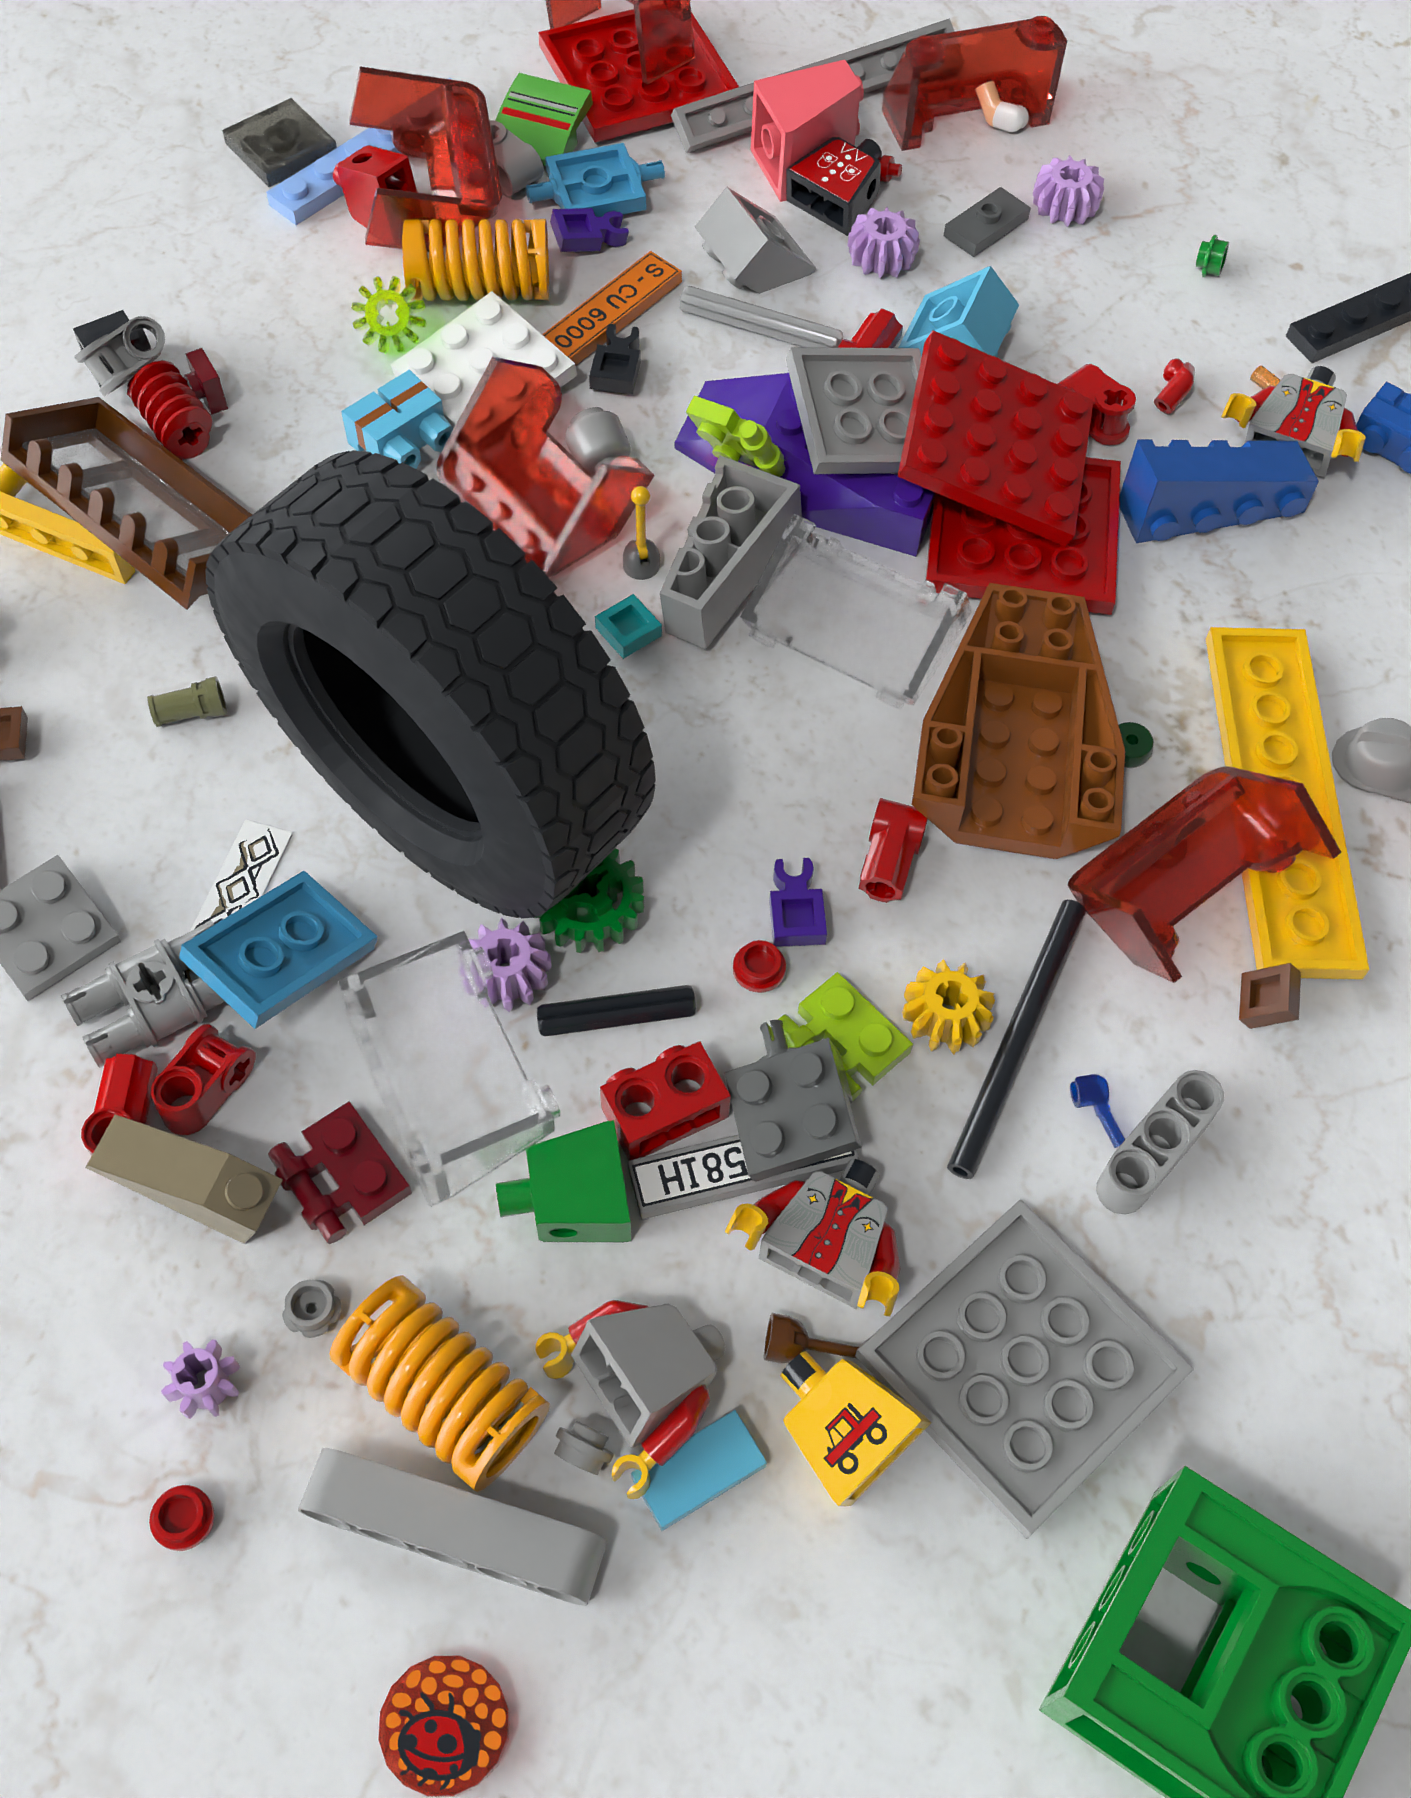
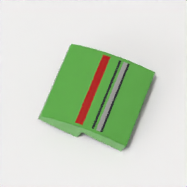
[495,73,593,166]

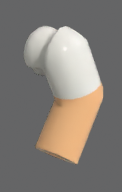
[975,81,1029,132]

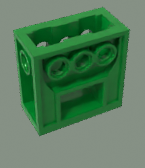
[1039,1466,1411,1798]

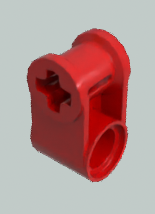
[1057,364,1136,445]
[151,1024,256,1135]

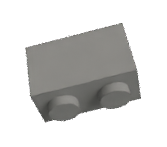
[695,187,816,294]

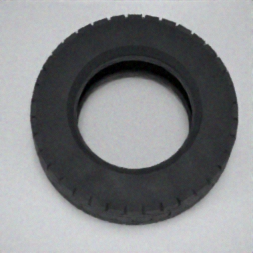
[206,450,656,919]

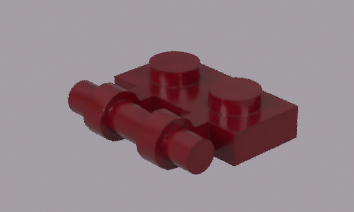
[268,1101,412,1244]

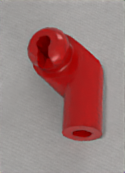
[1154,358,1195,414]

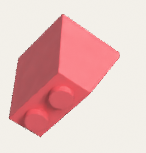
[750,60,864,202]

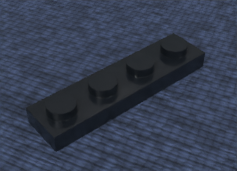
[1286,273,1411,363]

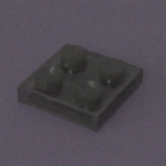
[222,98,337,187]

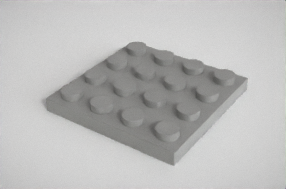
[855,1199,1194,1539]

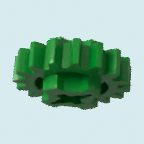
[534,848,644,953]

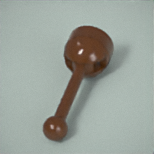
[763,1313,860,1363]

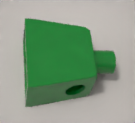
[496,1120,631,1243]

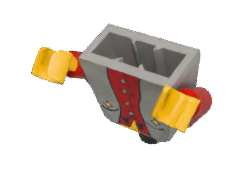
[1221,366,1366,477]
[725,1159,900,1317]
[535,1300,725,1499]

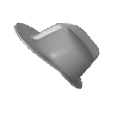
[1332,718,1411,803]

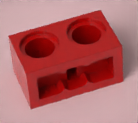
[600,1041,731,1161]

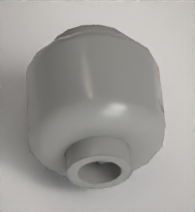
[565,407,631,479]

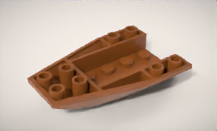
[911,583,1125,859]

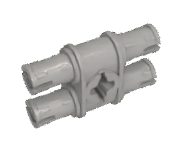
[61,920,225,1068]

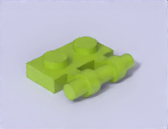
[686,396,785,477]
[778,972,913,1101]

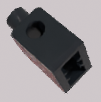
[786,137,882,236]

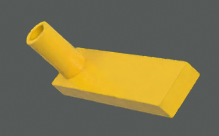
[0,463,136,584]

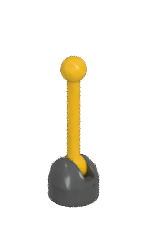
[623,486,660,580]

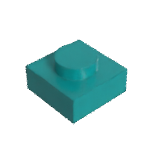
[595,594,662,659]

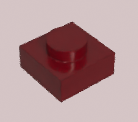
[184,348,228,415]

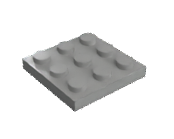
[786,347,922,474]

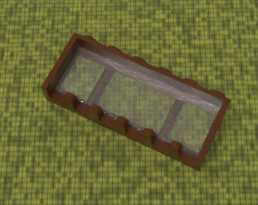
[1,397,252,610]

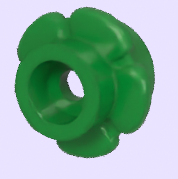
[1196,235,1229,278]

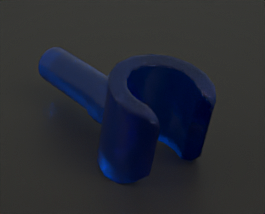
[1070,1074,1125,1149]

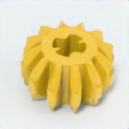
[902,959,995,1055]

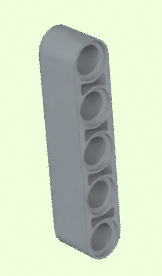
[298,1448,608,1606]

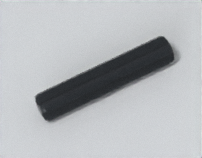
[536,985,696,1036]

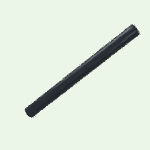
[947,900,1086,1179]

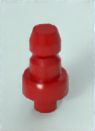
[879,155,902,182]

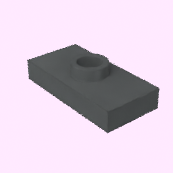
[943,187,1031,257]

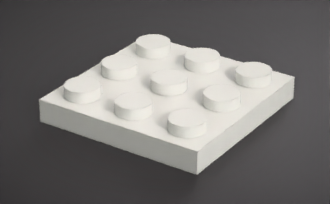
[391,291,577,451]

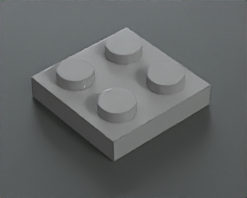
[0,855,121,1001]

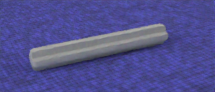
[680,286,843,348]

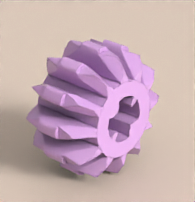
[1033,155,1104,227]
[848,207,920,278]
[459,918,552,1012]

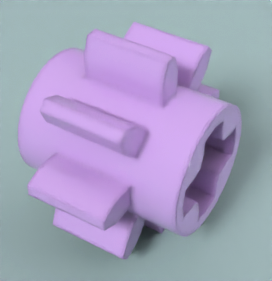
[161,1339,240,1419]

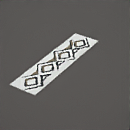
[181,819,293,982]

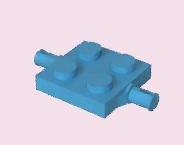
[526,143,665,217]

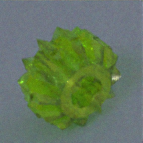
[351,276,427,354]

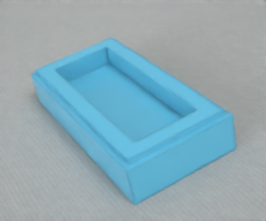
[631,1410,767,1531]

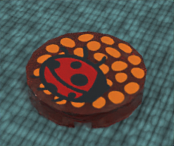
[378,1655,510,1798]

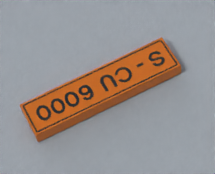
[542,251,682,366]

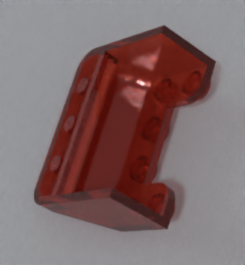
[436,356,655,577]

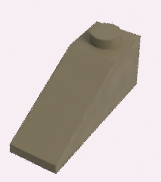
[85,1114,283,1244]

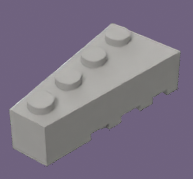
[659,455,802,649]

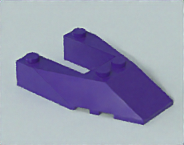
[674,373,935,557]

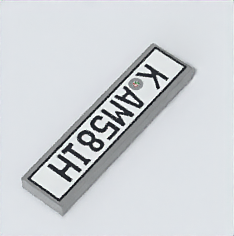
[628,1134,859,1220]

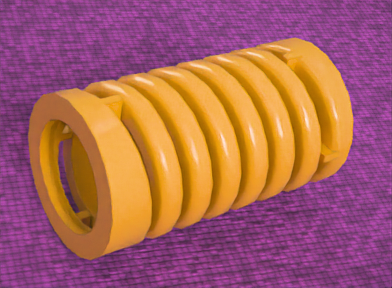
[402,219,549,301]
[329,1275,550,1492]

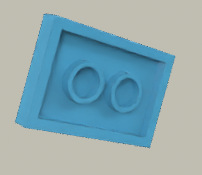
[179,871,378,1029]

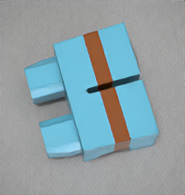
[341,369,454,469]

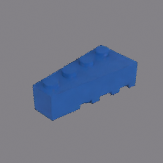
[1119,439,1319,544]

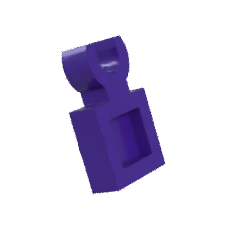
[550,208,629,252]
[769,858,827,947]

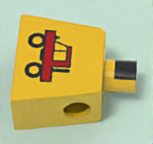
[780,1351,931,1506]

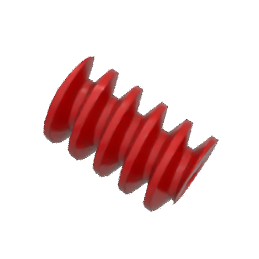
[127,360,213,460]

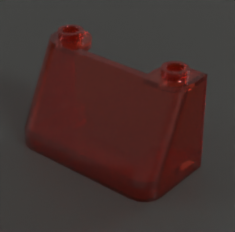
[881,16,1068,151]

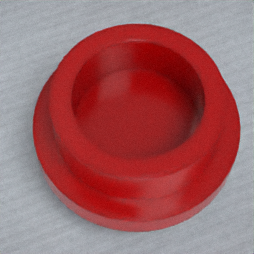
[733,940,786,993]
[149,1485,214,1551]

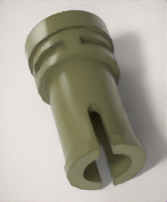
[147,676,227,727]

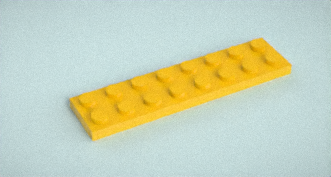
[1205,627,1369,979]

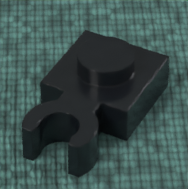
[589,324,641,395]

